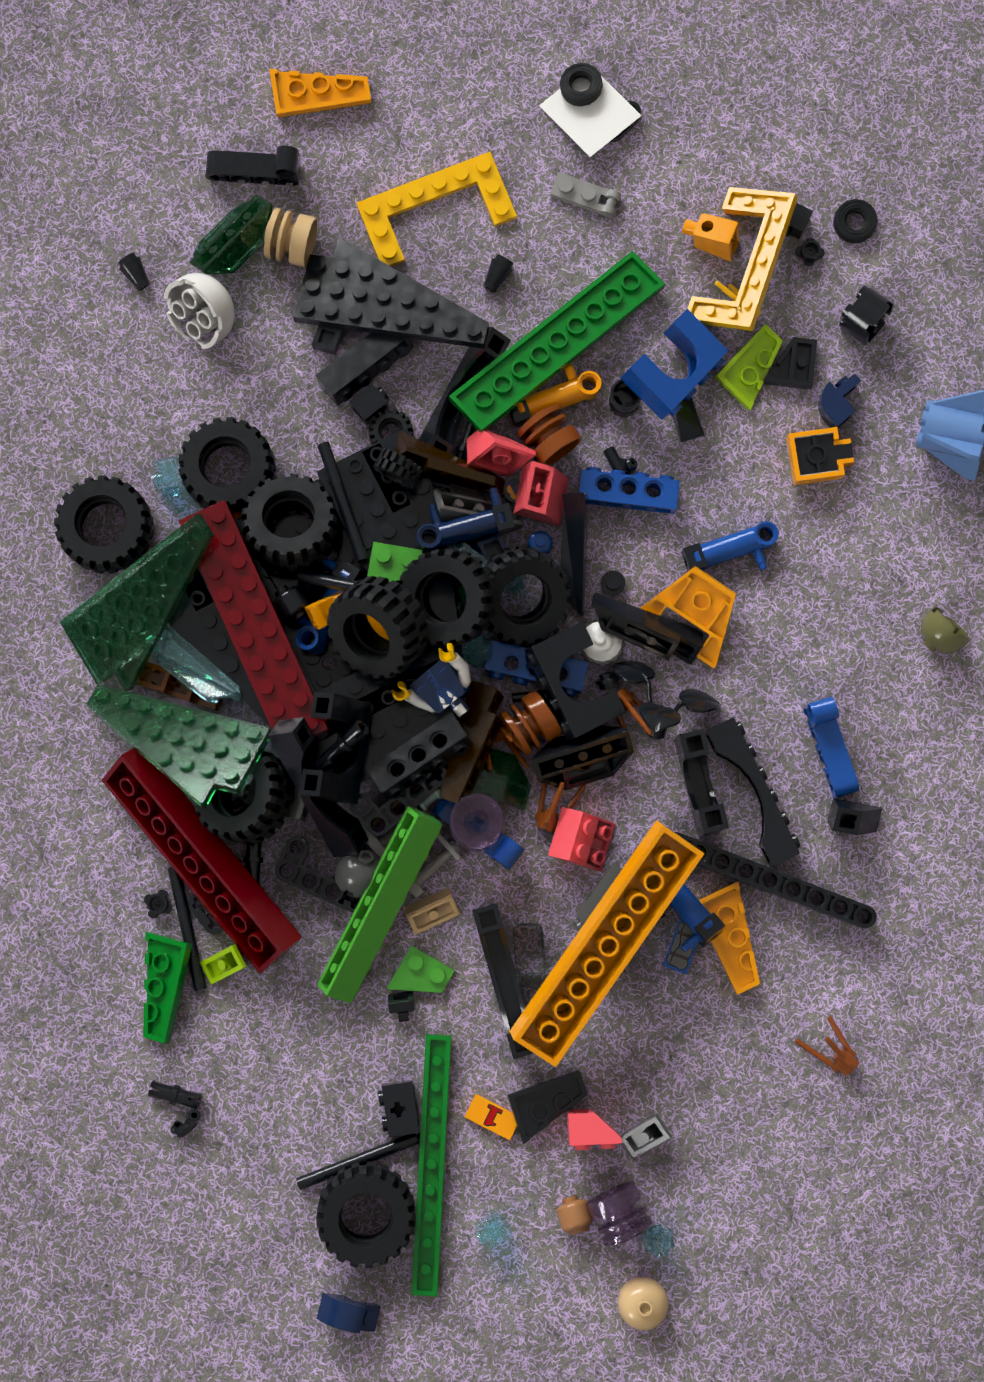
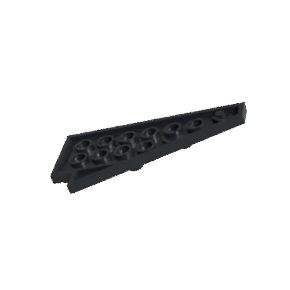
[293,238,490,349]

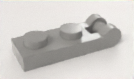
[550,172,622,218]

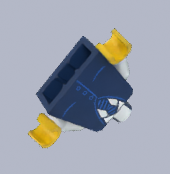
[391,643,471,718]

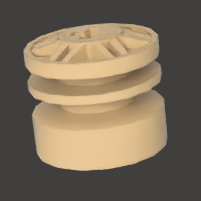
[264,208,318,268]

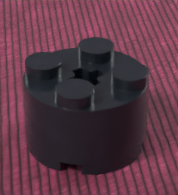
[839,285,895,345]

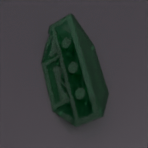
[189,195,273,274]
[430,748,532,810]

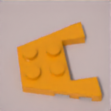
[641,566,737,669]

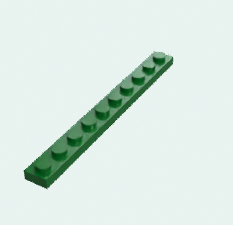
[411,1034,451,1297]

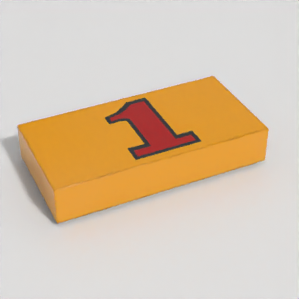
[464,1094,517,1140]

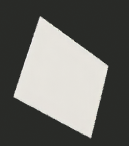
[539,76,641,157]

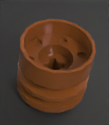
[516,404,582,466]
[499,690,561,756]

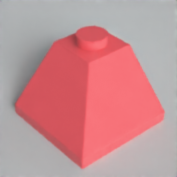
[467,430,536,477]

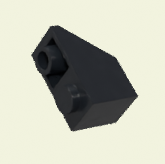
[827,798,882,835]

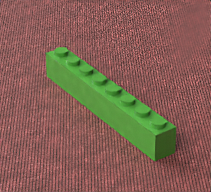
[317,806,443,1003]

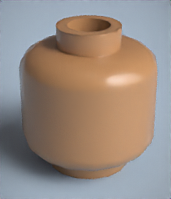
[556,1195,593,1236]

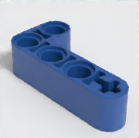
[803,696,859,799]
[432,798,525,870]

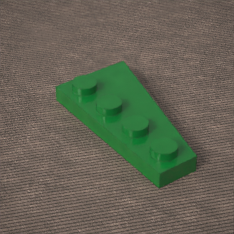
[143,932,192,1044]

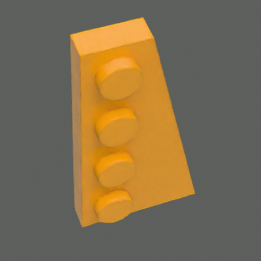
[269,69,372,118]
[699,881,760,995]

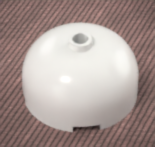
[164,273,235,349]

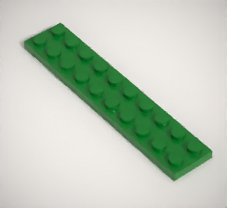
[449,251,665,432]

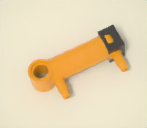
[509,363,602,428]

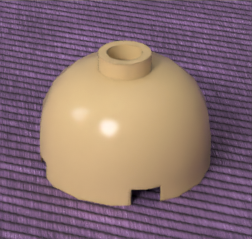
[617,1277,669,1331]

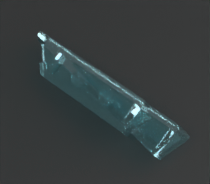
[137,612,242,703]

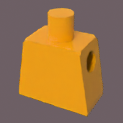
[682,213,740,262]

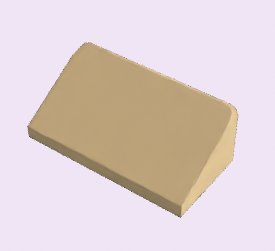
[403,887,461,935]

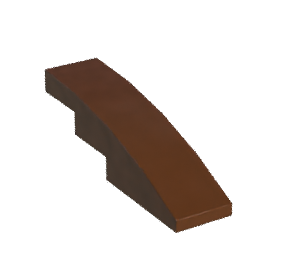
[121,656,227,711]

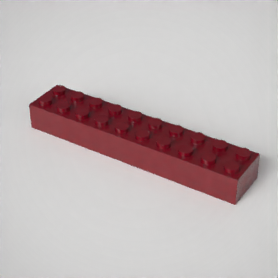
[178,500,330,739]
[101,743,302,974]

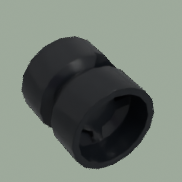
[609,379,641,417]

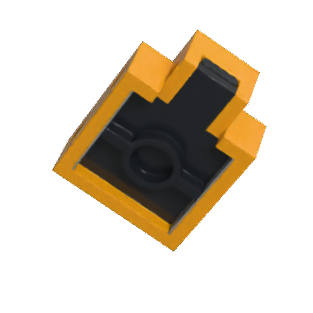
[786,427,854,486]

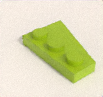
[714,324,783,411]

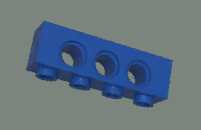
[578,467,680,514]
[485,640,588,697]

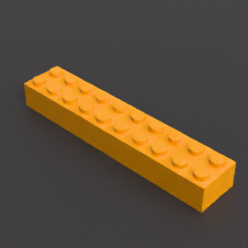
[509,820,704,1067]

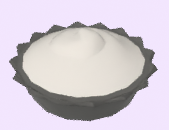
[581,618,626,665]

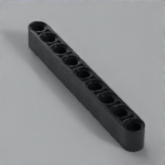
[675,832,877,928]

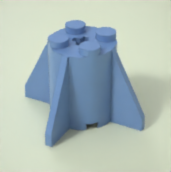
[916,390,984,481]

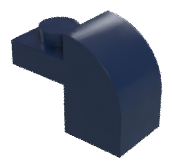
[818,374,861,429]
[316,1293,381,1333]

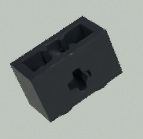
[378,1080,420,1138]

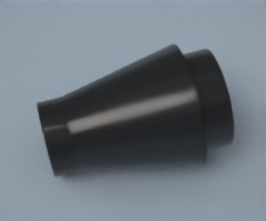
[118,253,151,291]
[483,254,514,293]

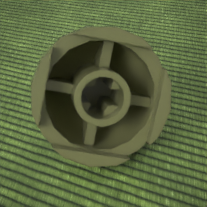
[921,605,971,654]

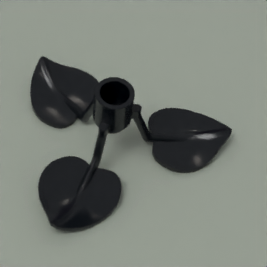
[612,661,721,739]

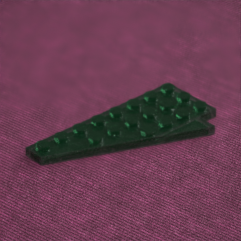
[60,514,214,692]
[86,685,271,808]

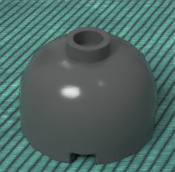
[334,848,381,898]

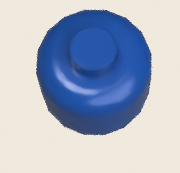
[528,531,553,554]

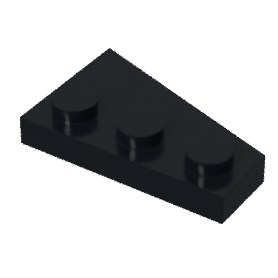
[507,1070,588,1144]

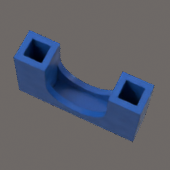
[620,309,729,420]

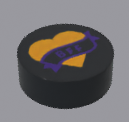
[504,479,520,504]

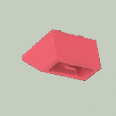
[513,461,569,526]
[548,807,615,872]
[567,1109,622,1150]

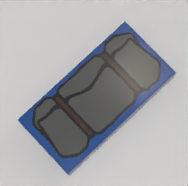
[662,918,698,975]

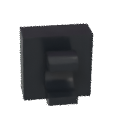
[312,325,343,355]
[388,991,415,1022]

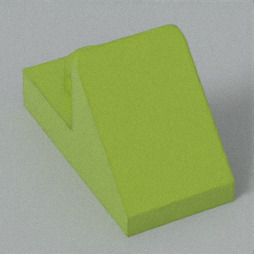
[200,944,247,985]

